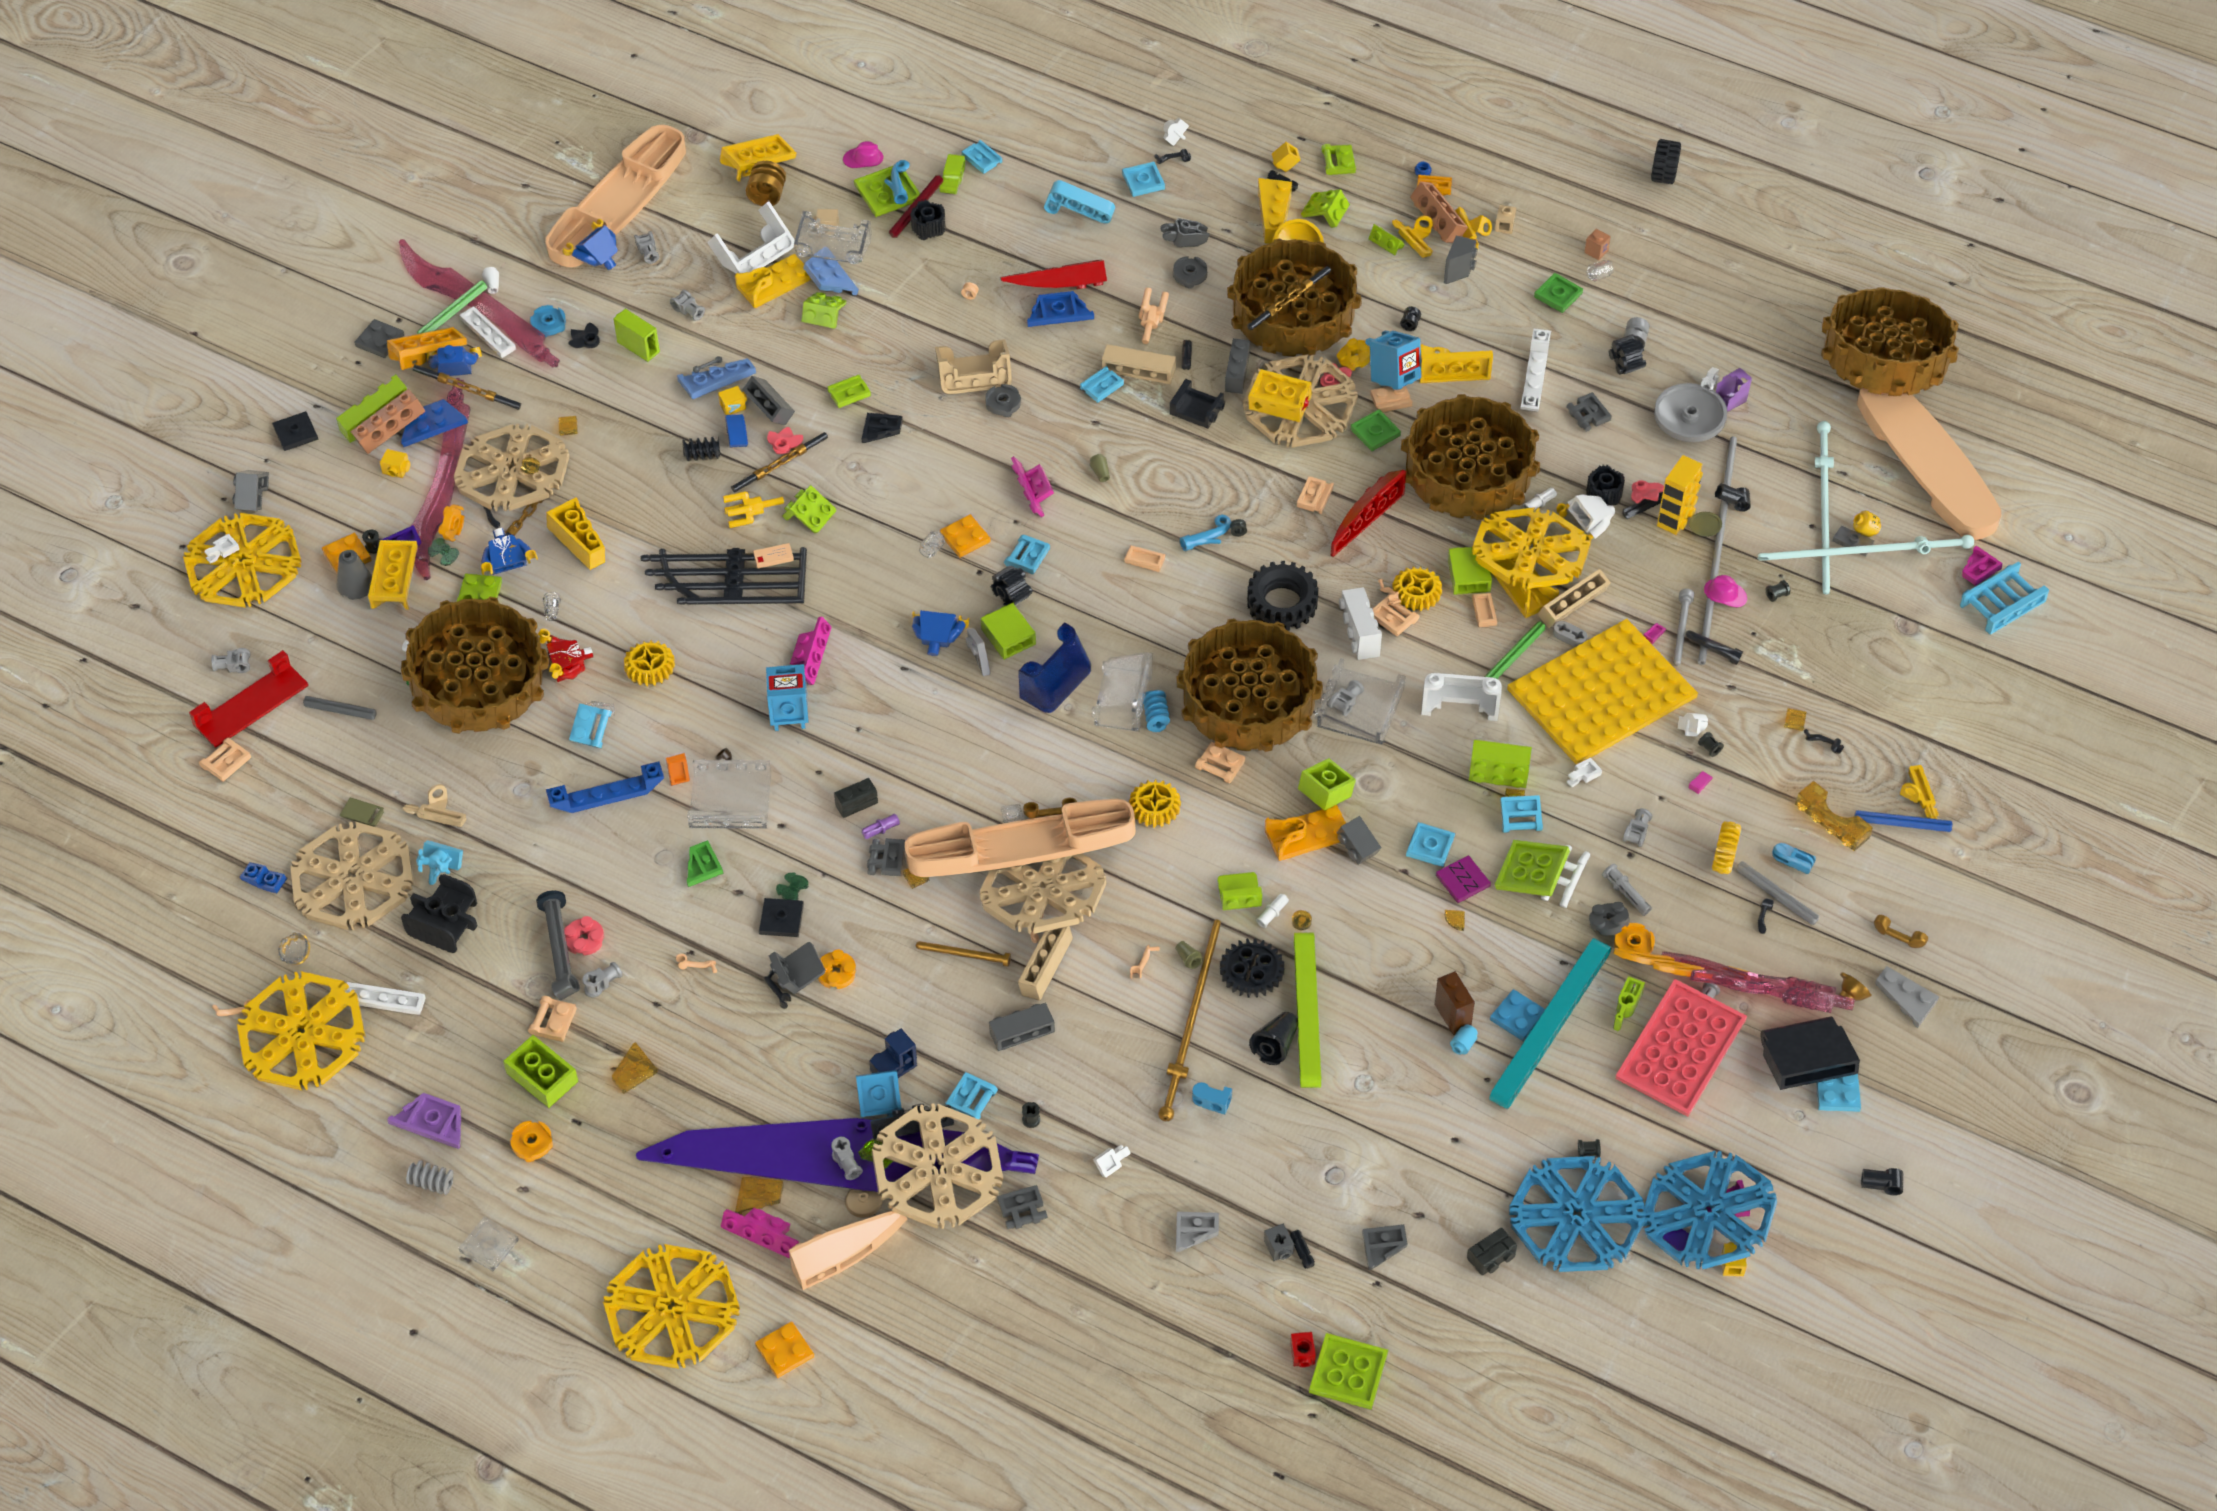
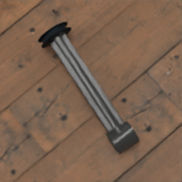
[536,890,580,1000]

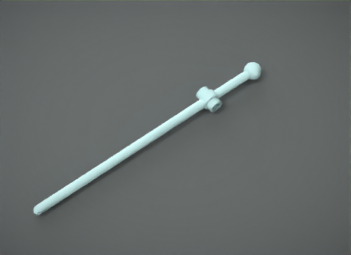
[1815,421,1834,595]
[1757,534,1974,561]

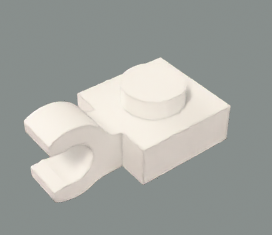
[1700,367,1720,390]
[204,534,240,563]
[1567,757,1602,787]
[1093,1145,1130,1177]

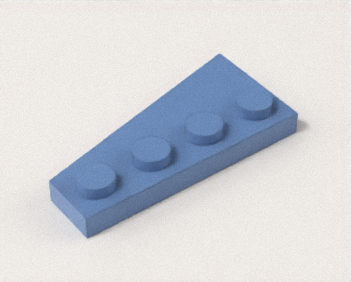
[677,358,756,400]

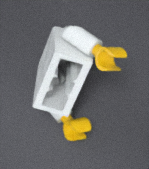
[1556,494,1615,545]

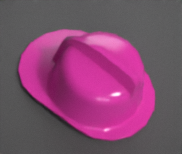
[843,141,884,168]
[1704,575,1747,608]

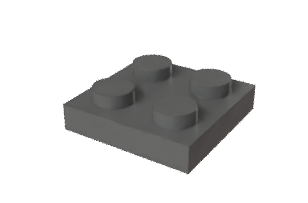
[354,319,404,358]

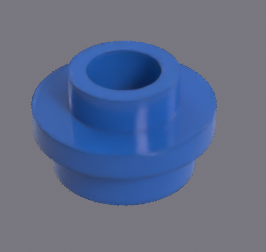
[1415,162,1432,176]

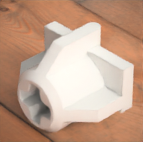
[1163,118,1189,146]
[1677,713,1708,737]

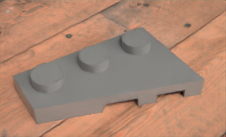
[1875,966,1939,1028]

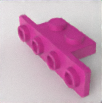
[1011,456,1054,517]
[790,616,832,685]
[721,1208,799,1259]

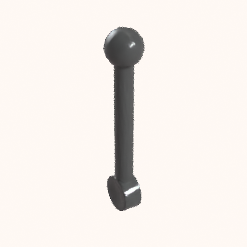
[693,356,722,373]

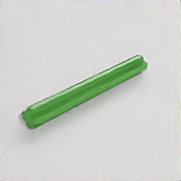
[417,280,487,334]
[1484,621,1546,679]

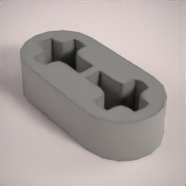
[1553,621,1587,647]

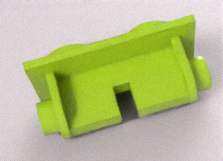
[1368,224,1405,255]

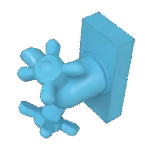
[416,840,463,885]

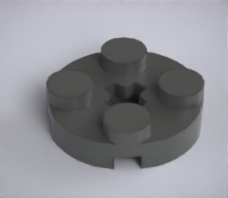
[1173,256,1208,288]
[985,384,1021,417]
[1589,902,1630,936]

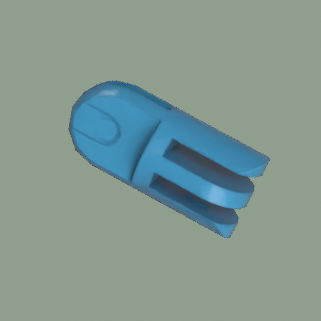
[1772,843,1816,874]

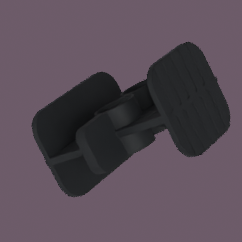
[401,874,478,953]

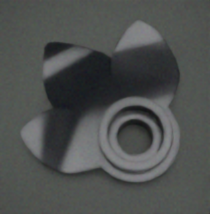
[568,322,600,348]

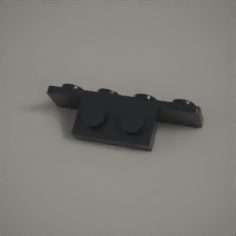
[870,1104,954,1141]

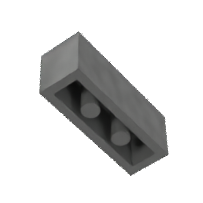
[1225,338,1250,394]
[742,376,795,425]
[989,1002,1055,1051]

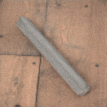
[1736,861,1819,925]

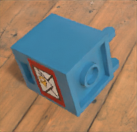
[1365,330,1421,390]
[766,664,809,731]

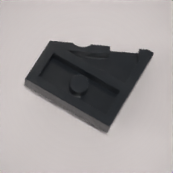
[861,412,903,443]

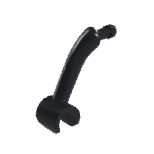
[1154,149,1191,164]
[483,506,500,528]
[1804,729,1844,754]
[1758,898,1774,934]
[764,970,791,1009]

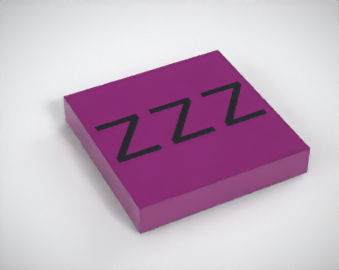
[1436,855,1491,903]

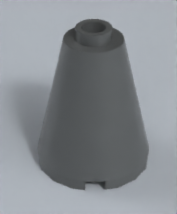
[337,550,372,600]

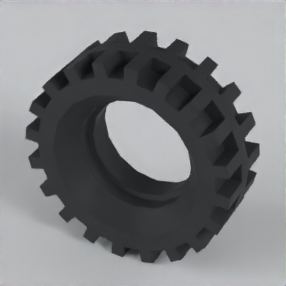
[1247,561,1319,631]

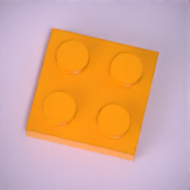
[940,514,991,558]
[321,532,372,573]
[755,1321,814,1379]

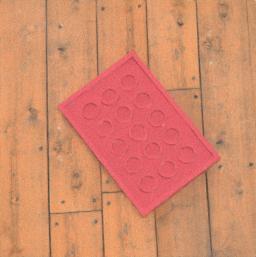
[1615,979,1747,1117]

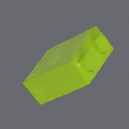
[613,308,660,362]
[1448,547,1492,595]
[981,603,1036,660]

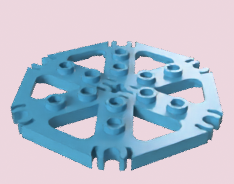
[1643,1151,1777,1270]
[1509,1156,1646,1272]

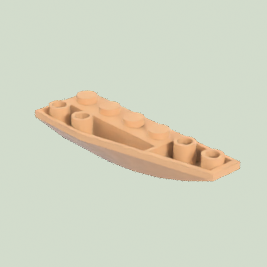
[789,1211,907,1290]

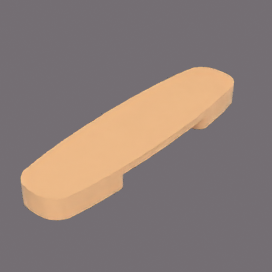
[546,125,686,267]
[1857,388,2001,540]
[905,799,1136,877]

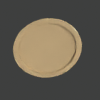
[845,1189,882,1218]

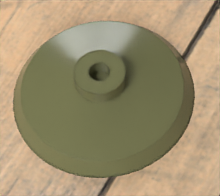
[1689,512,1722,537]

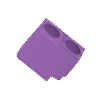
[1716,368,1752,412]

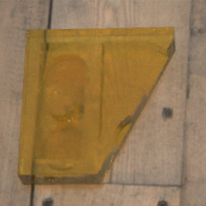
[612,1042,658,1094]
[735,1176,784,1215]

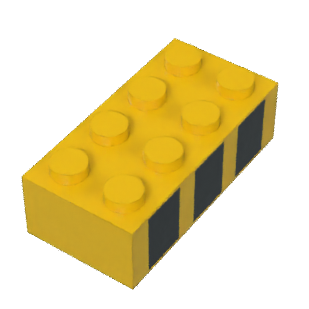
[1657,455,1703,535]

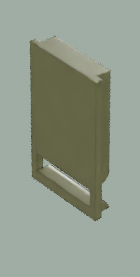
[340,797,384,827]

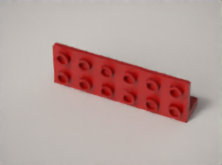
[189,650,309,748]

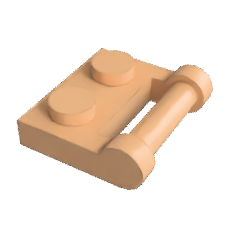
[1373,596,1419,636]
[199,738,251,782]
[1195,742,1245,783]
[528,996,577,1042]

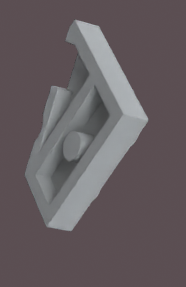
[966,628,990,676]
[1176,1212,1219,1252]

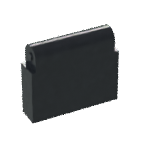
[1760,1016,1860,1090]

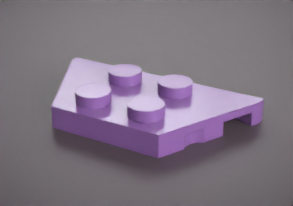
[387,1093,461,1149]

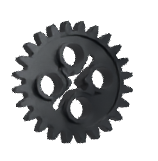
[1220,938,1285,998]

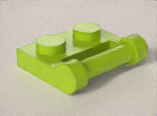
[1321,144,1356,175]

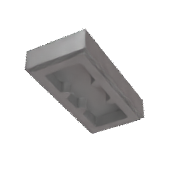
[1832,525,1875,557]

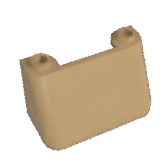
[935,339,1012,394]

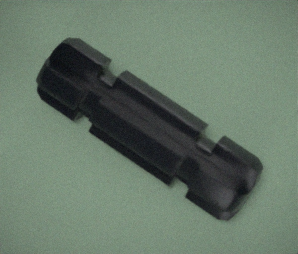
[1267,170,1298,192]
[1181,340,1192,370]
[1290,1230,1315,1269]

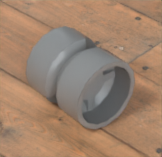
[1624,317,1650,347]

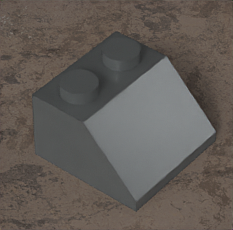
[1444,235,1478,284]

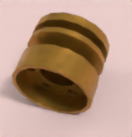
[745,161,786,206]

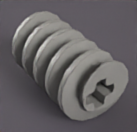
[406,1160,454,1195]

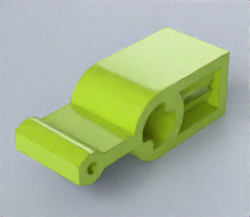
[940,154,965,194]
[1613,976,1645,1031]

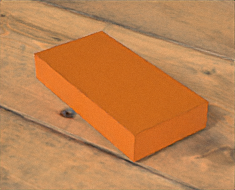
[666,753,690,786]

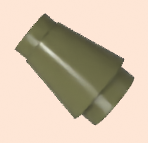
[1090,454,1110,482]
[1175,941,1203,969]

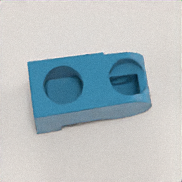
[1192,1082,1232,1115]

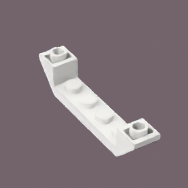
[1520,329,1551,412]

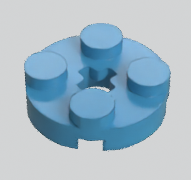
[530,305,566,338]

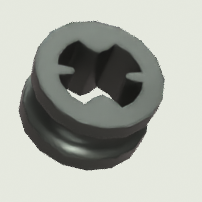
[1230,519,1247,537]

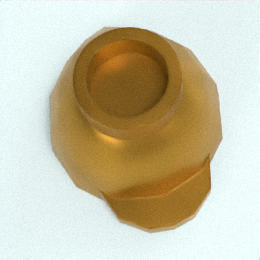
[1839,972,1872,1005]

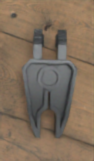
[1160,218,1210,247]

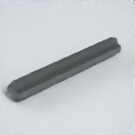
[303,696,377,720]

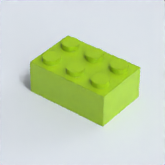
[1469,740,1532,788]
[503,1035,578,1108]

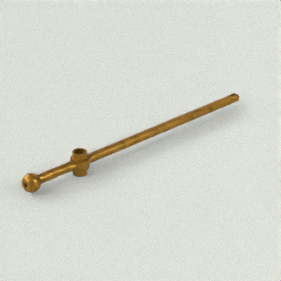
[1158,919,1221,1122]

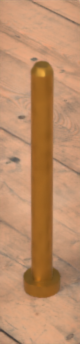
[916,941,1011,967]

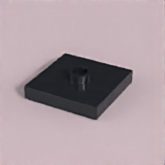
[272,411,319,451]
[759,898,804,937]

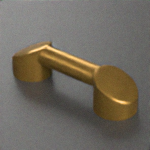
[1023,797,1077,819]
[1874,915,1928,948]

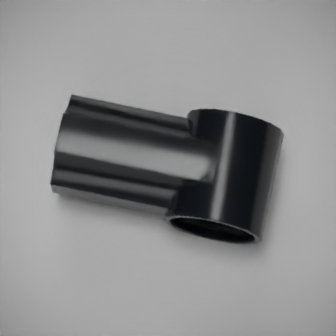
[1715,483,1751,512]
[1861,1168,1904,1196]

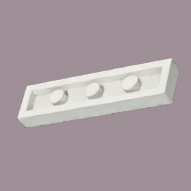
[459,306,516,358]
[345,982,426,1015]

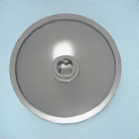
[1654,383,1727,442]

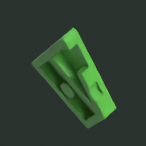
[687,840,724,887]

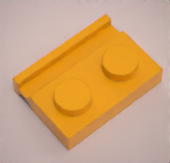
[1417,175,1452,196]

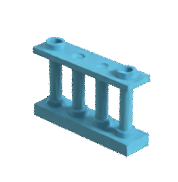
[1960,561,2049,635]

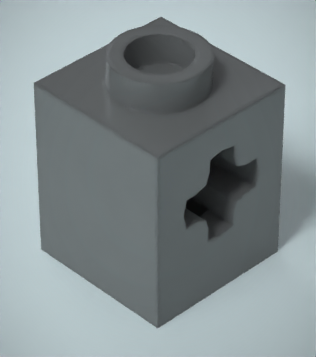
[1264,1223,1294,1261]

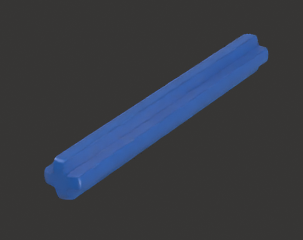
[1854,810,1953,832]

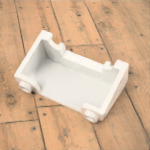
[1421,673,1502,721]

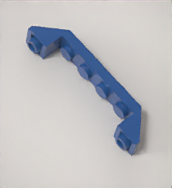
[546,761,664,813]

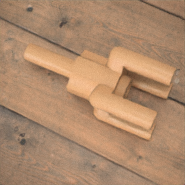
[1139,288,1169,344]

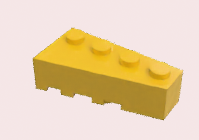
[1258,178,1292,244]
[546,497,605,570]

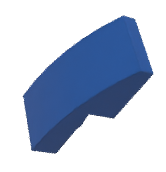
[725,414,748,448]
[240,862,287,894]

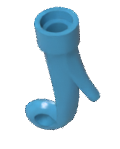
[884,160,910,204]
[1180,515,1231,551]

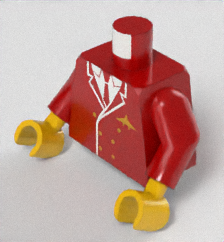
[538,628,594,682]

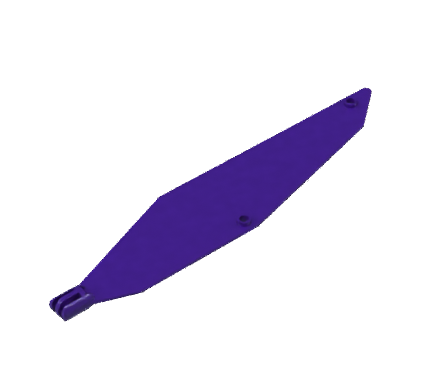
[636,1118,1039,1192]

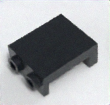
[1170,379,1226,429]

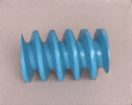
[1142,690,1170,732]

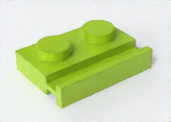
[827,374,871,408]

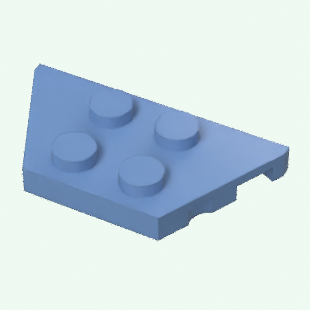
[803,248,859,295]

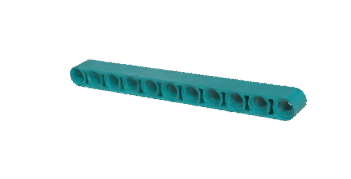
[1489,938,1612,1109]

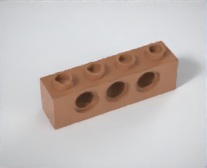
[1410,181,1468,243]
[351,389,425,454]

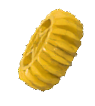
[1392,566,1442,612]
[624,640,675,687]
[1129,779,1181,828]
[1712,821,1741,874]

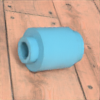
[1450,1024,1478,1055]

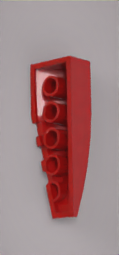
[1000,259,1107,289]
[1330,469,1407,557]

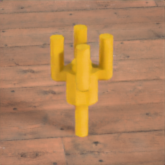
[723,491,784,528]

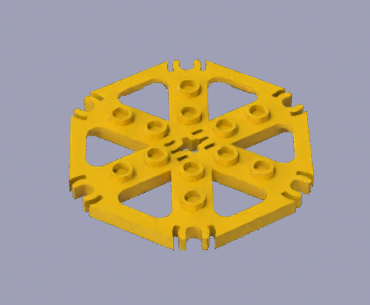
[1472,507,1590,589]
[183,513,302,608]
[237,971,366,1090]
[603,1244,740,1369]

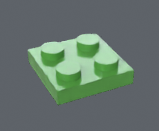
[1534,273,1583,313]
[1350,409,1401,451]

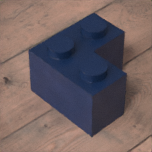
[869,1028,918,1078]

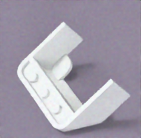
[707,202,795,274]

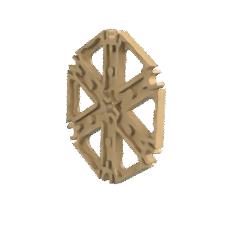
[1243,354,1358,448]
[454,424,569,511]
[290,822,414,930]
[979,853,1107,934]
[872,1104,1003,1229]

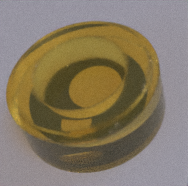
[521,457,540,474]
[1292,910,1312,931]

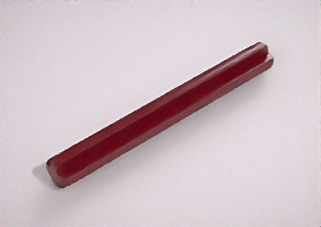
[889,175,944,238]

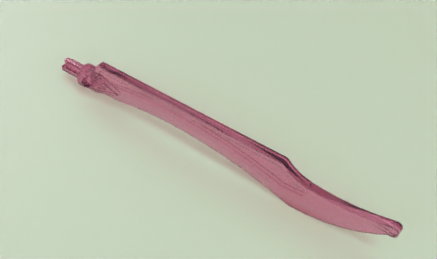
[399,239,560,368]
[411,378,471,580]

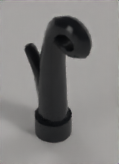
[1686,630,1744,665]

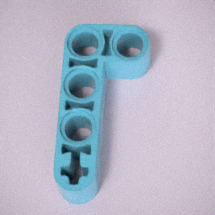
[1044,180,1115,224]

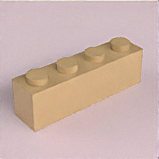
[1102,344,1176,384]
[1538,569,1611,628]
[1018,926,1073,1001]

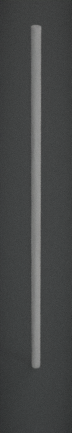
[1698,436,1737,665]

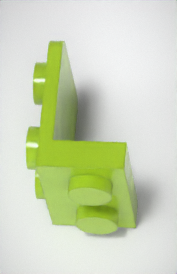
[1301,189,1350,228]
[801,292,847,329]
[782,485,836,533]
[1218,872,1262,910]

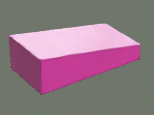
[1643,623,1666,644]
[1688,771,1713,794]

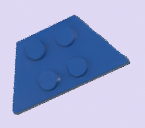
[1027,291,1094,327]
[401,399,468,447]

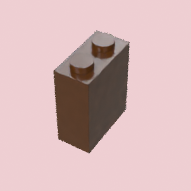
[1434,971,1475,1035]

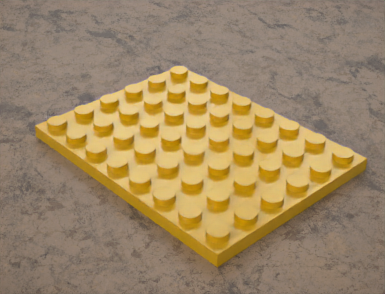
[1507,619,1698,765]

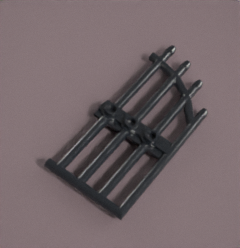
[640,547,807,605]

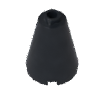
[1249,1012,1298,1065]

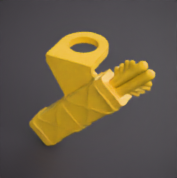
[1454,207,1492,248]
[1392,216,1433,258]
[1900,765,1939,819]

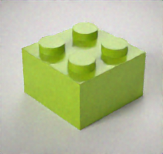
[1298,758,1356,811]

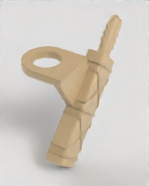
[403,784,466,827]

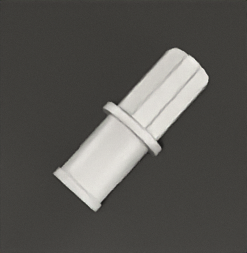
[1523,488,1557,510]
[1256,894,1289,928]

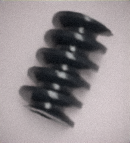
[682,436,720,461]

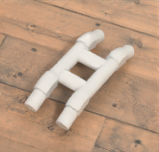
[1541,845,1590,908]

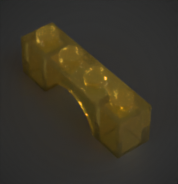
[1795,781,1873,852]

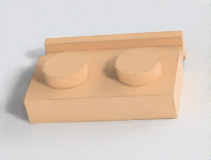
[1370,386,1412,412]
[1297,476,1334,514]

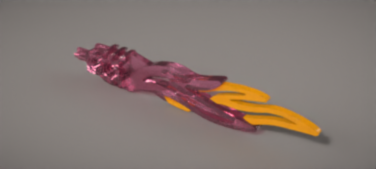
[1613,948,1855,1013]

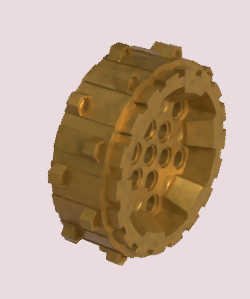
[1227,238,1362,357]
[1821,287,1959,396]
[1401,394,1540,520]
[401,596,549,734]
[1176,618,1323,752]

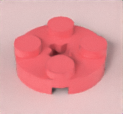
[564,916,604,955]

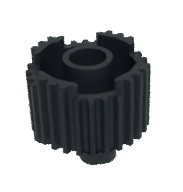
[910,199,946,240]
[1608,334,1647,375]
[1586,465,1625,506]
[990,565,1033,606]

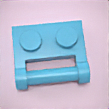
[1004,535,1050,575]
[569,703,612,749]
[1500,795,1543,833]
[945,1072,998,1120]

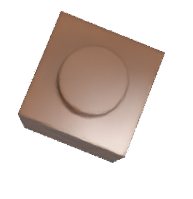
[1585,229,1611,260]

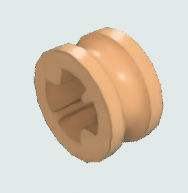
[961,282,979,300]

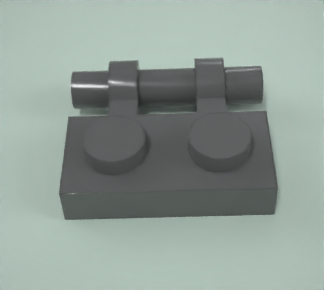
[1566,392,1612,432]
[867,838,905,876]
[997,1185,1048,1230]

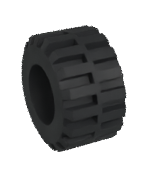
[1651,139,1681,184]

